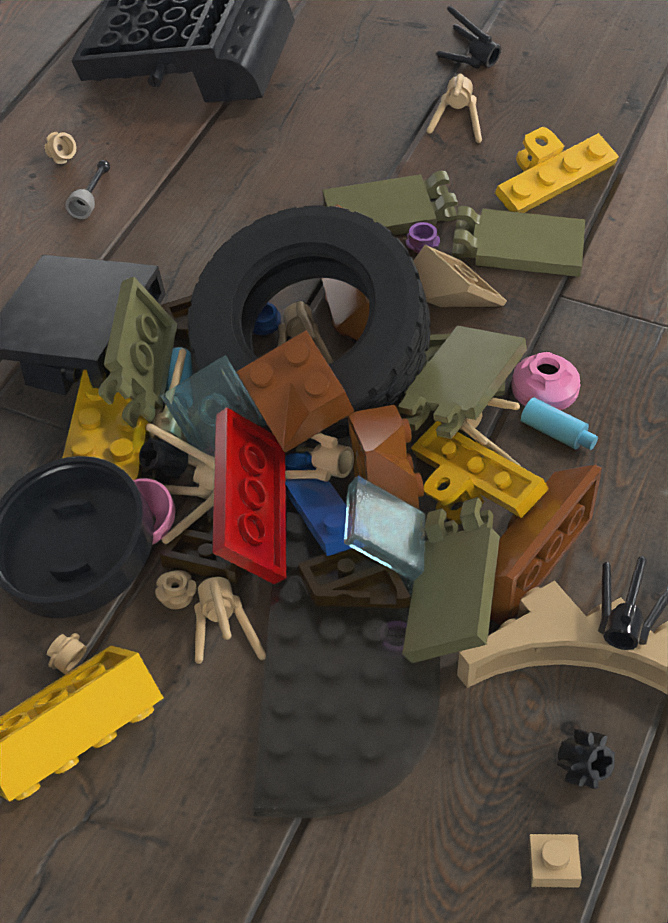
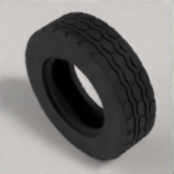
[187,205,431,443]

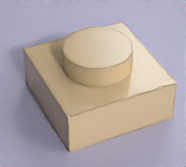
[528,834,582,888]

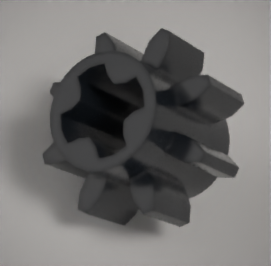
[139,436,188,484]
[557,729,615,789]

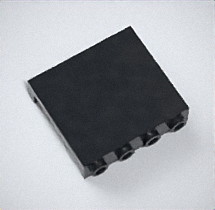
[0,255,166,389]

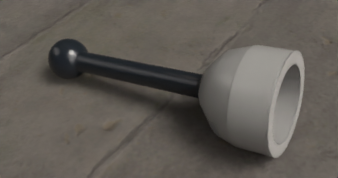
[65,160,110,219]

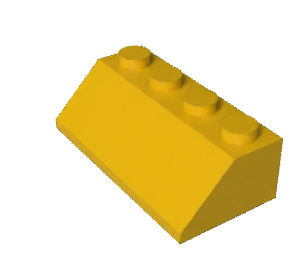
[0,646,163,802]

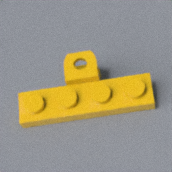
[495,127,619,213]
[411,421,549,524]

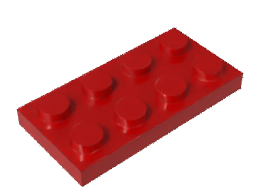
[213,407,286,584]

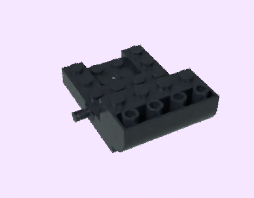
[71,0,295,102]

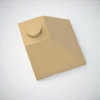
[413,245,507,307]

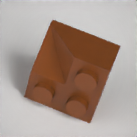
[236,330,354,453]
[348,405,424,522]

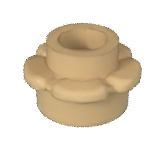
[45,132,76,164]
[155,570,197,609]
[47,633,87,674]

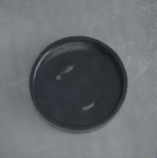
[0,456,154,618]

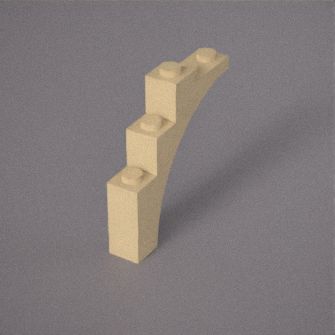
[457,581,668,695]

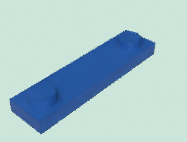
[285,451,366,556]

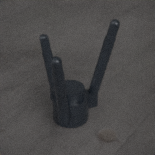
[436,6,502,69]
[598,556,668,650]

